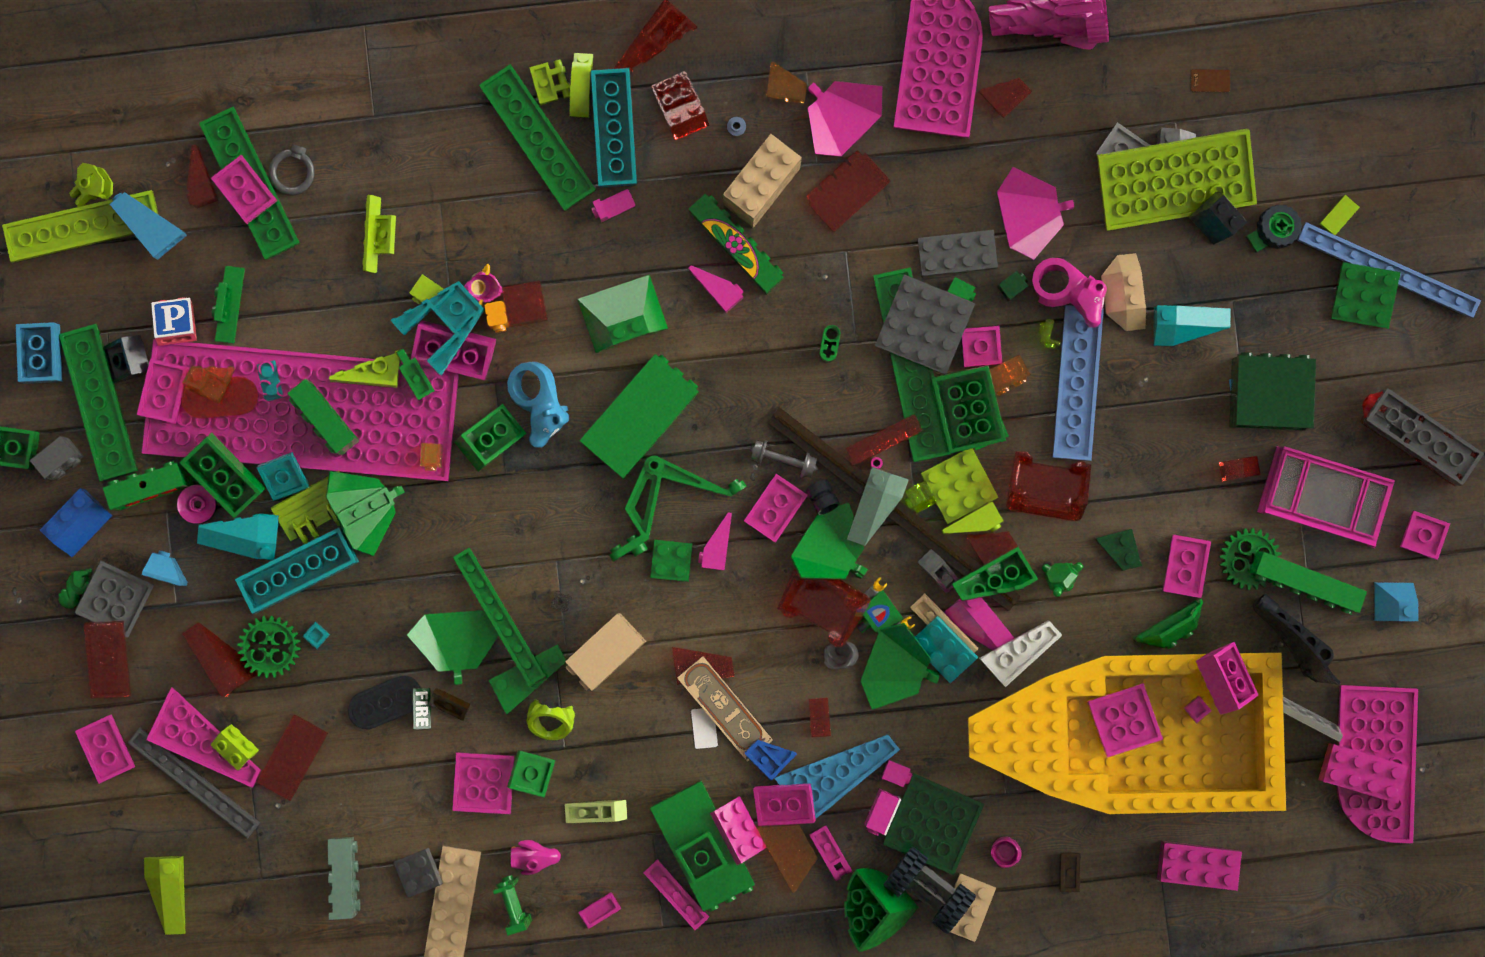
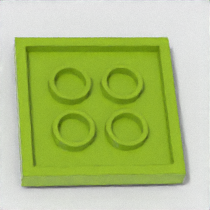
[921,448,999,524]

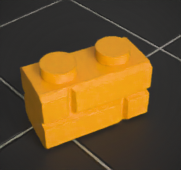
[484,301,510,333]

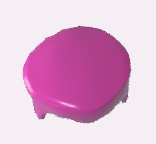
[991,836,1022,868]

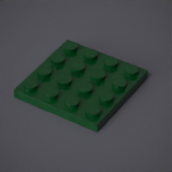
[883,773,984,875]

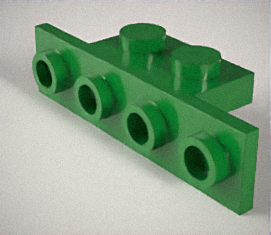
[212,266,245,344]

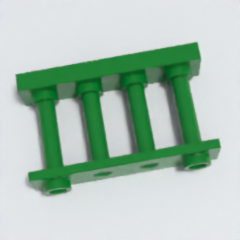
[493,875,532,936]

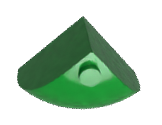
[844,868,919,952]

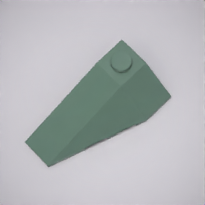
[847,467,909,546]

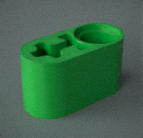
[819,325,841,363]

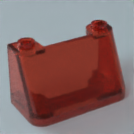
[1006,451,1091,521]
[777,569,871,647]

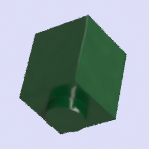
[997,271,1028,302]

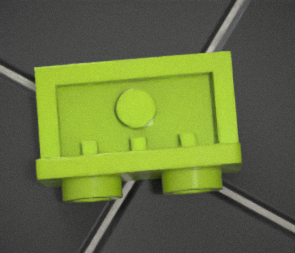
[211,724,259,770]

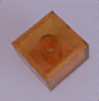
[990,354,1030,396]

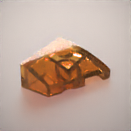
[767,62,807,103]
[182,366,235,404]

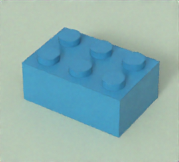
[16,322,62,384]

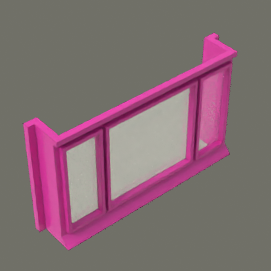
[1257,446,1395,548]

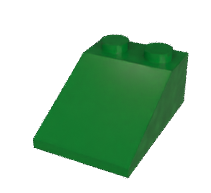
[454,404,527,472]

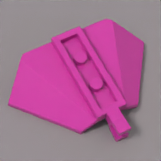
[808,81,882,156]
[997,167,1074,260]

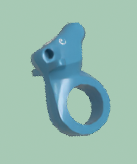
[507,362,569,448]

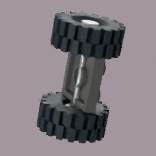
[883,846,976,934]

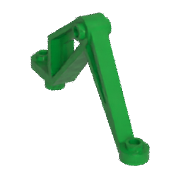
[609,456,747,562]

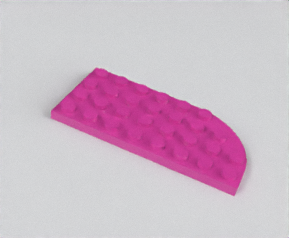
[893,0,983,139]
[1336,685,1418,843]

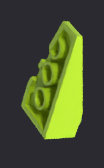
[144,856,185,935]

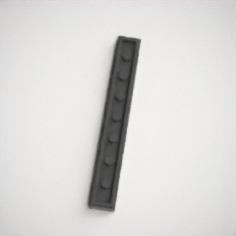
[127,727,260,839]

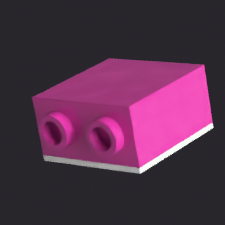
[864,788,901,836]

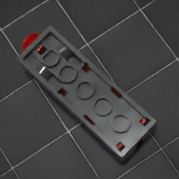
[1359,388,1484,487]

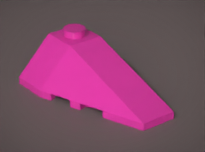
[944,598,1015,651]

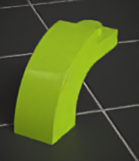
[570,53,593,117]

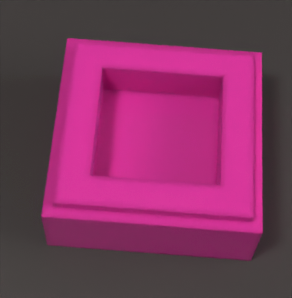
[1184,696,1212,723]

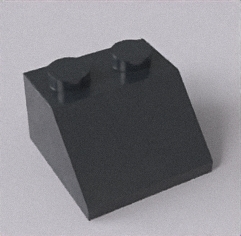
[1189,191,1247,245]
[104,335,149,384]

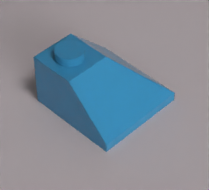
[142,550,188,586]
[1374,582,1418,621]

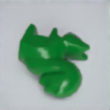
[58,568,92,609]

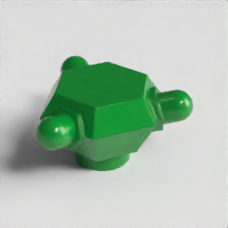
[1042,562,1083,597]

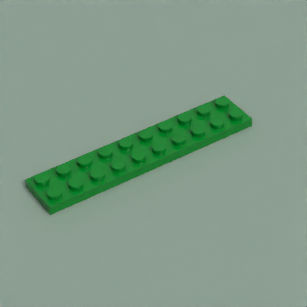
[873,267,951,462]

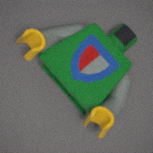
[855,577,915,633]

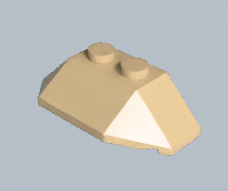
[1101,253,1146,331]

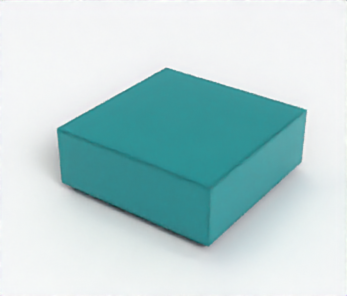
[302,622,330,649]

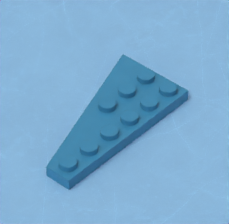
[774,734,900,818]

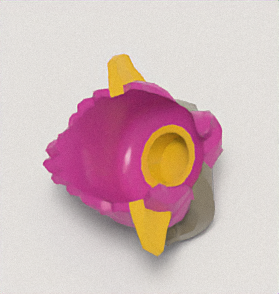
[464,264,503,306]

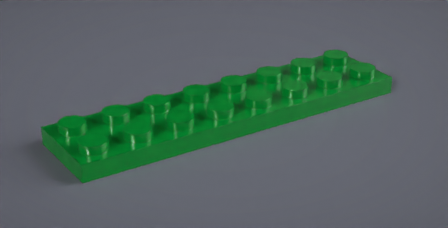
[479,64,596,211]
[199,107,300,260]
[59,324,138,482]

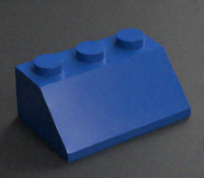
[40,488,113,557]

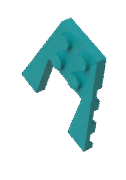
[390,281,485,375]

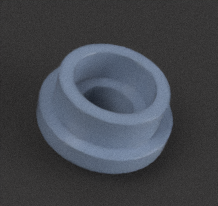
[727,117,746,136]

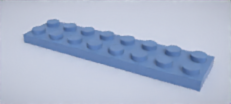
[1052,305,1104,461]

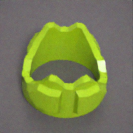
[527,699,575,740]

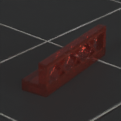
[846,414,924,465]

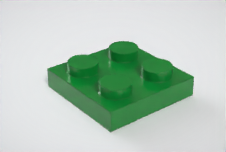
[650,540,693,582]
[507,750,556,797]

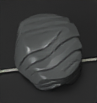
[824,640,858,669]

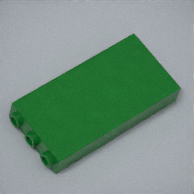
[580,354,699,479]
[650,780,755,913]

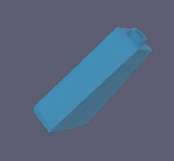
[110,192,187,260]

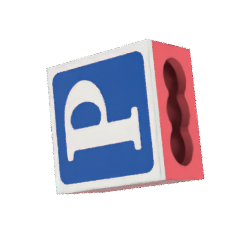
[151,297,197,346]

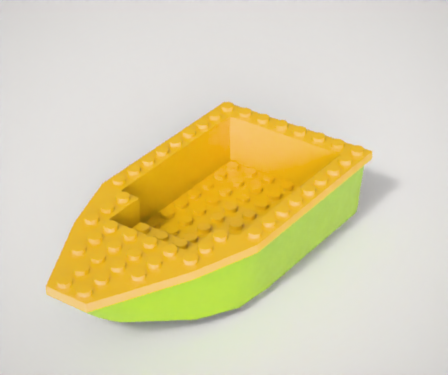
[968,653,1286,814]

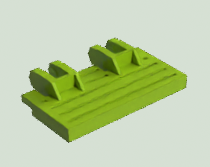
[271,470,340,544]

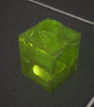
[905,481,936,514]

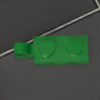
[396,349,435,400]

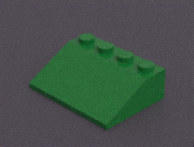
[932,365,1006,453]

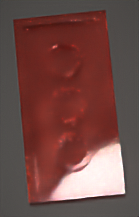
[84,621,131,698]
[257,714,328,801]

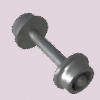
[750,440,818,478]

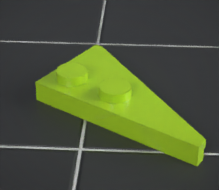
[329,350,401,388]

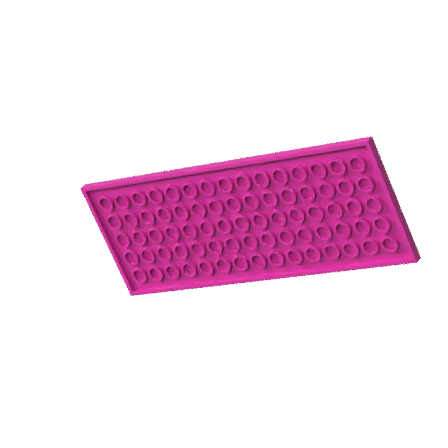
[142,339,459,481]

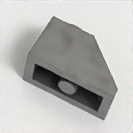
[1157,128,1196,144]
[918,549,959,594]

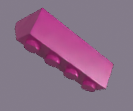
[410,320,496,380]

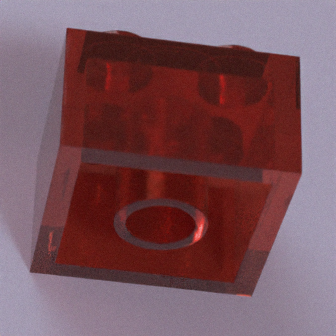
[502,280,548,327]

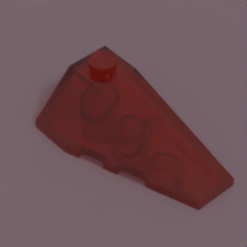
[183,622,258,697]

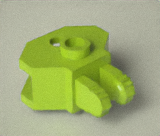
[69,163,113,207]

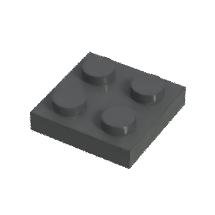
[394,848,443,898]

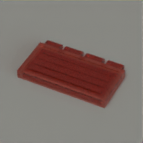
[807,150,891,232]

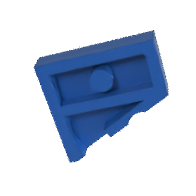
[743,740,797,781]

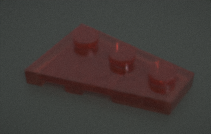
[672,647,734,685]

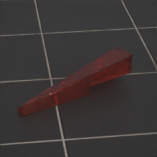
[614,0,698,72]

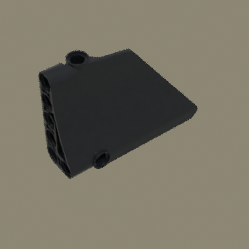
[1253,594,1341,685]

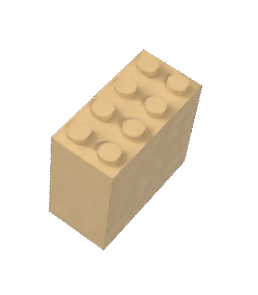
[723,134,802,228]
[565,613,647,691]

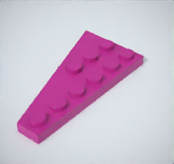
[146,687,261,788]

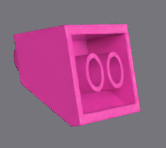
[1196,642,1259,715]

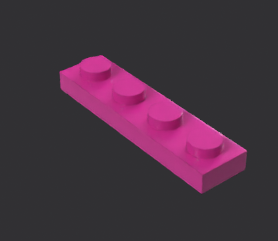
[643,859,709,930]

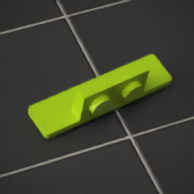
[362,195,396,273]

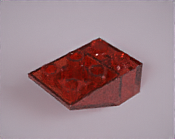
[651,71,709,140]

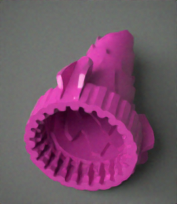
[989,0,1109,50]

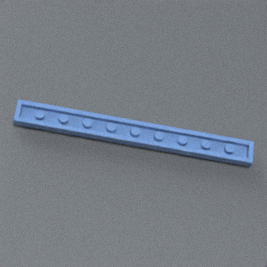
[1297,222,1481,318]

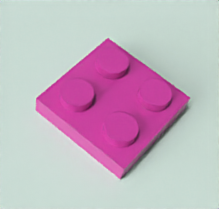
[961,326,1003,368]
[1400,511,1450,560]

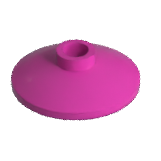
[177,485,216,523]

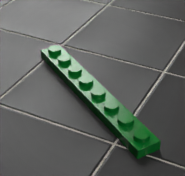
[453,548,547,688]

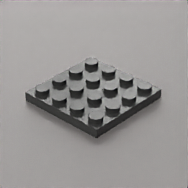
[875,275,975,374]

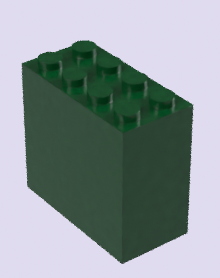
[1229,352,1316,431]

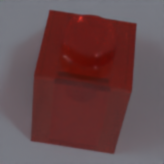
[1219,456,1261,482]

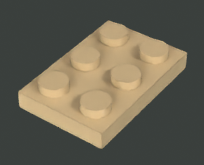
[950,873,996,942]

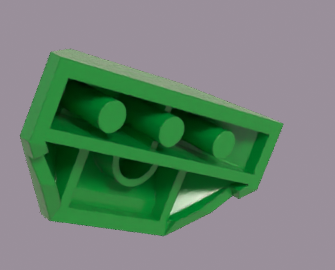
[1133,599,1203,649]

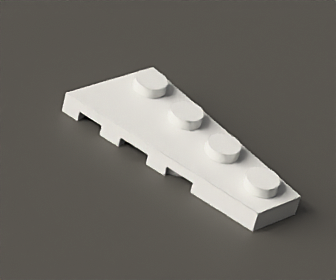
[979,621,1062,687]

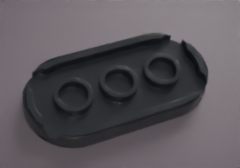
[348,676,421,729]

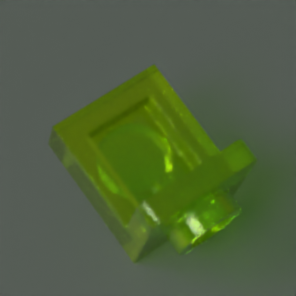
[1038,319,1061,349]

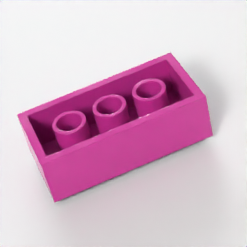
[1318,743,1409,804]
[1157,841,1242,891]

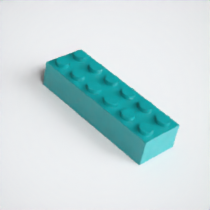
[591,68,637,188]
[235,527,359,614]

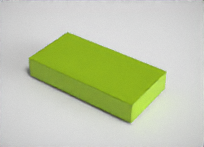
[1320,195,1360,235]

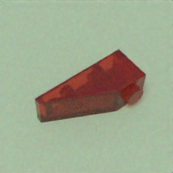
[186,144,219,209]

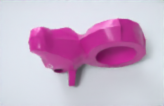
[1032,258,1107,328]

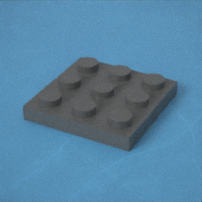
[74,560,154,637]

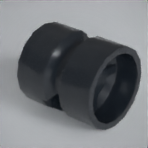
[806,479,840,515]

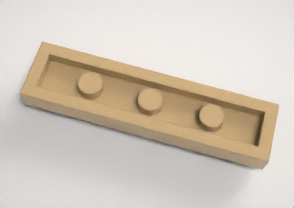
[910,593,978,653]

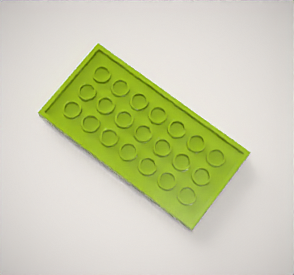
[1097,129,1257,231]

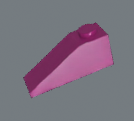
[688,265,743,313]
[698,513,732,570]

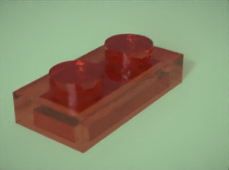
[809,697,831,737]

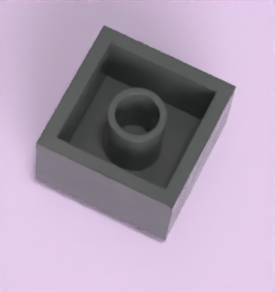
[30,436,84,480]

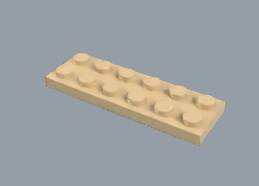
[424,846,481,957]

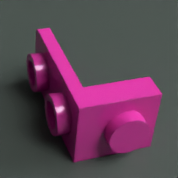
[591,189,636,222]

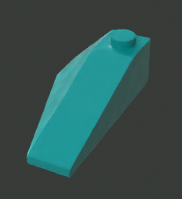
[1153,305,1231,346]
[197,514,279,560]

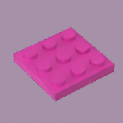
[1087,683,1163,758]
[452,752,515,814]

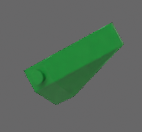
[952,547,1038,601]

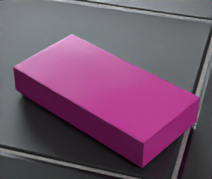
[578,892,621,929]

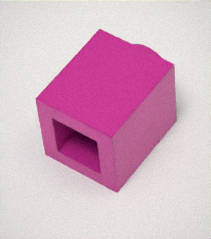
[881,759,912,787]

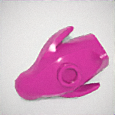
[511,840,561,875]

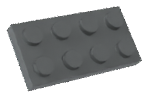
[917,230,998,277]

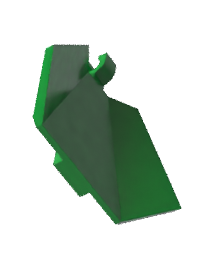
[326,471,405,556]
[790,503,868,580]
[407,610,499,685]
[860,623,940,710]

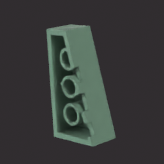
[328,837,361,920]

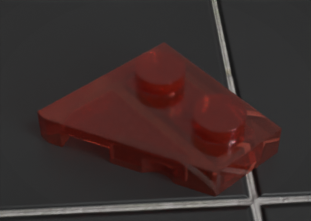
[979,78,1032,118]
[966,531,1018,566]

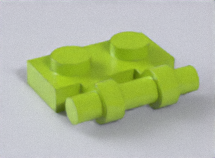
[529,60,570,105]

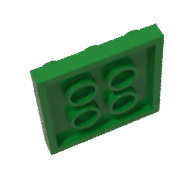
[1331,262,1401,329]

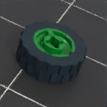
[1257,204,1302,249]

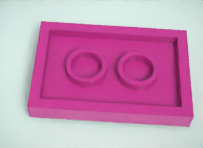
[211,155,277,224]
[137,359,189,424]
[744,474,808,543]
[1163,535,1211,598]
[75,715,135,784]
[753,783,816,826]
[710,796,767,865]

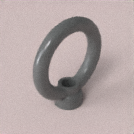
[269,144,315,195]

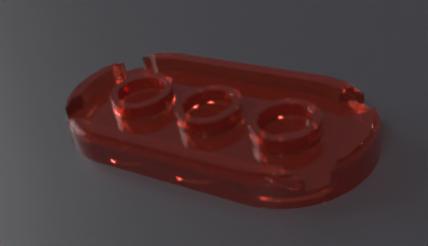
[181,376,259,419]

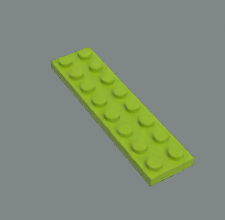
[2,190,158,263]

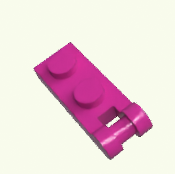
[809,825,853,881]

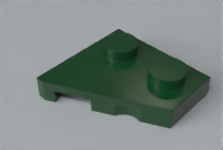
[1096,529,1142,571]

